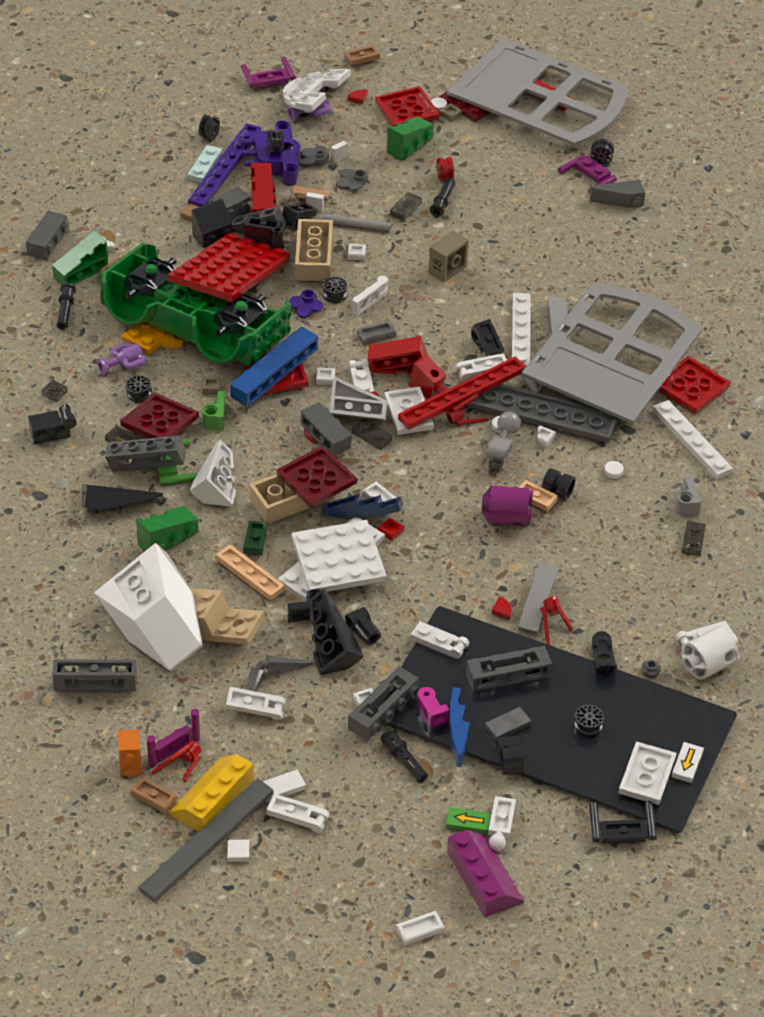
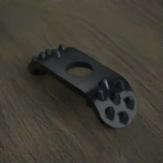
[592,631,618,672]

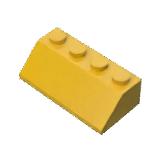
[169,754,254,832]

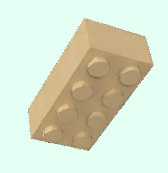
[295,219,333,282]
[249,474,335,524]

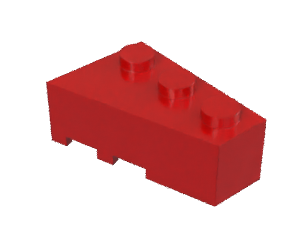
[251,163,277,213]
[367,336,429,375]

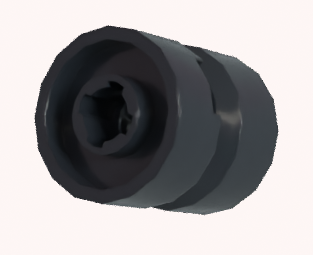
[541,468,576,500]

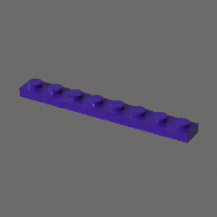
[188,123,262,207]

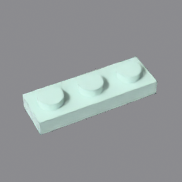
[187,145,222,183]

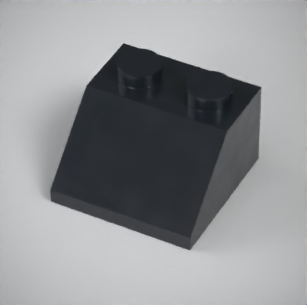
[192,198,233,248]

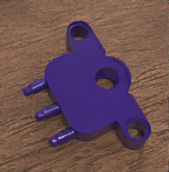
[240,120,301,186]

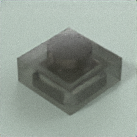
[41,380,68,403]

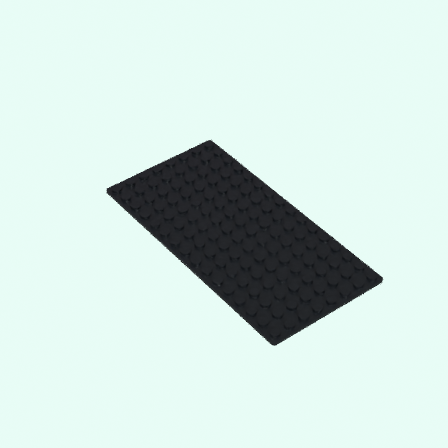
[374,606,737,833]

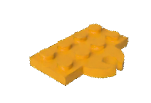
[121,323,189,356]

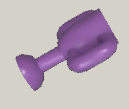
[287,98,332,122]
[96,343,146,375]

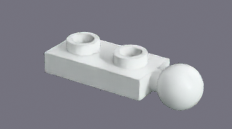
[488,796,516,851]

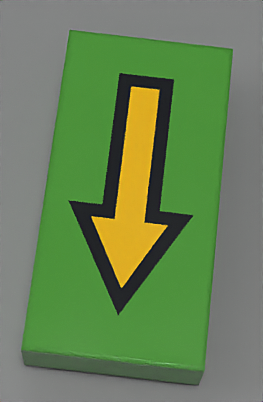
[446,807,491,835]

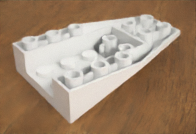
[94,543,203,672]

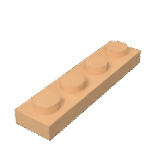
[216,545,285,601]

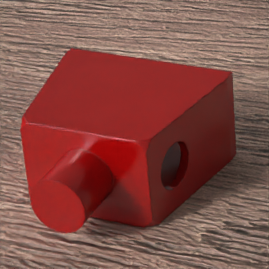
[408,355,448,399]

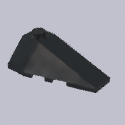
[82,484,163,513]
[309,588,364,675]

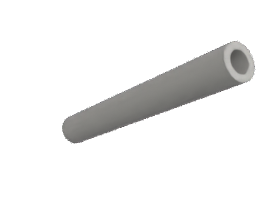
[322,214,391,232]

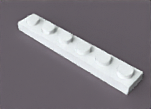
[512,293,531,367]
[653,400,733,480]

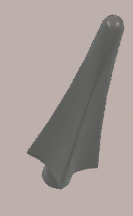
[259,655,313,674]
[248,663,265,692]

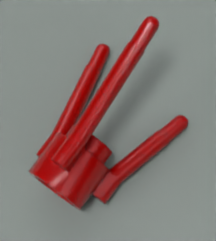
[446,394,489,426]
[540,596,573,645]
[152,740,202,782]

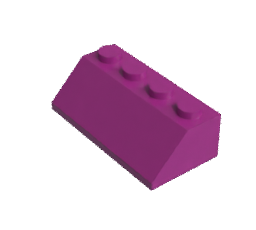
[447,830,524,917]

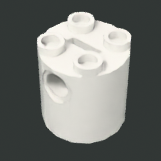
[682,626,740,680]

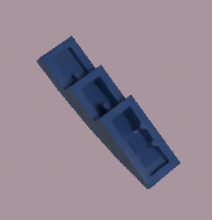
[322,493,403,517]

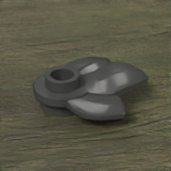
[299,146,329,165]
[336,169,368,190]

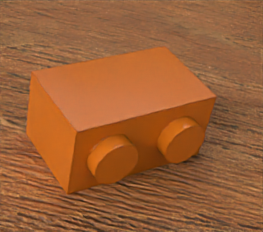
[118,729,142,777]

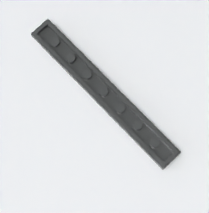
[139,778,274,902]

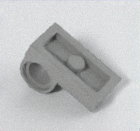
[675,475,701,516]

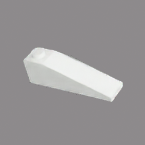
[190,439,236,507]

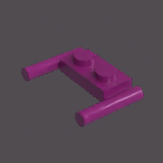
[241,57,296,88]
[557,154,617,194]
[146,709,200,768]

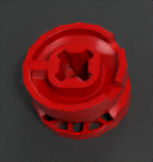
[436,157,454,181]

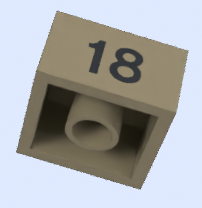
[428,231,469,283]

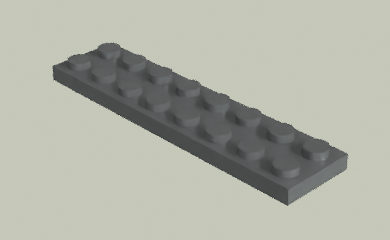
[467,384,619,443]

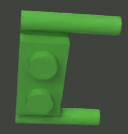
[157,439,197,485]

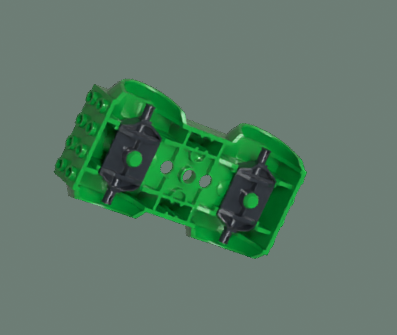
[100,242,292,366]

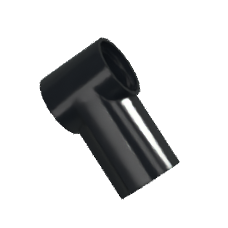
[345,607,381,645]

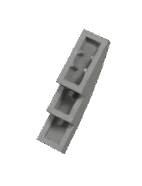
[547,297,571,341]
[518,562,559,634]

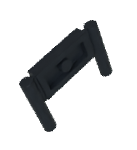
[589,801,657,844]

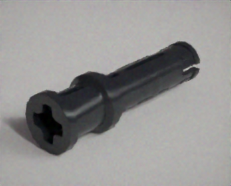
[429,178,456,217]
[57,283,76,330]
[380,728,428,783]

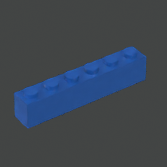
[230,326,318,407]

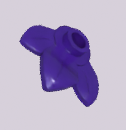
[289,289,323,317]

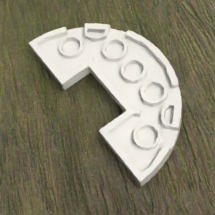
[283,69,351,113]

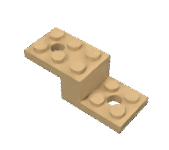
[190,588,266,645]

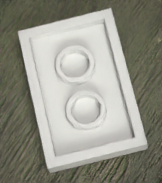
[384,387,434,435]
[619,742,677,805]

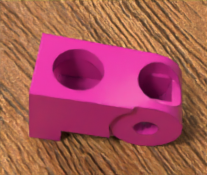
[417,687,449,728]

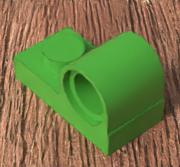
[202,391,226,430]

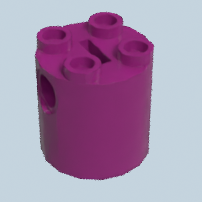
[481,485,533,526]

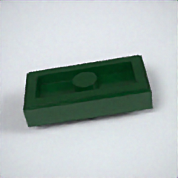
[243,521,268,555]

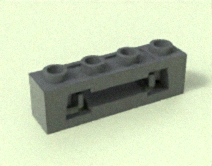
[105,436,186,471]
[466,646,552,692]
[52,659,137,691]
[348,666,419,741]

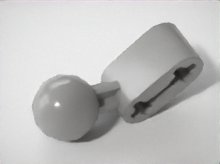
[486,411,521,463]

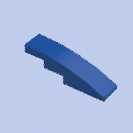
[449,687,470,767]

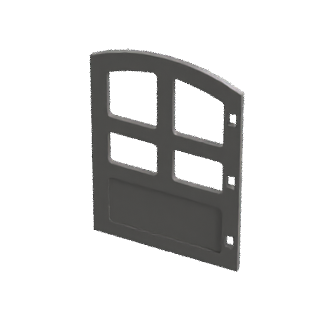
[447,38,628,146]
[521,283,702,424]

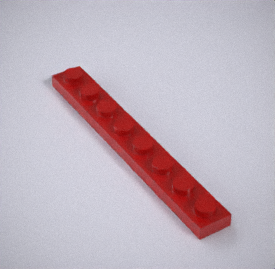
[398,356,526,430]

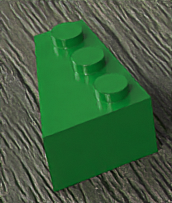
[387,117,434,161]
[52,230,108,285]
[136,506,198,552]

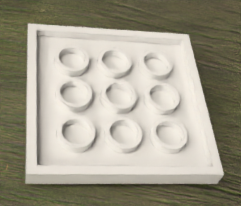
[292,520,387,592]

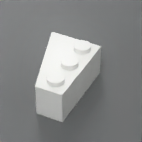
[329,376,388,422]

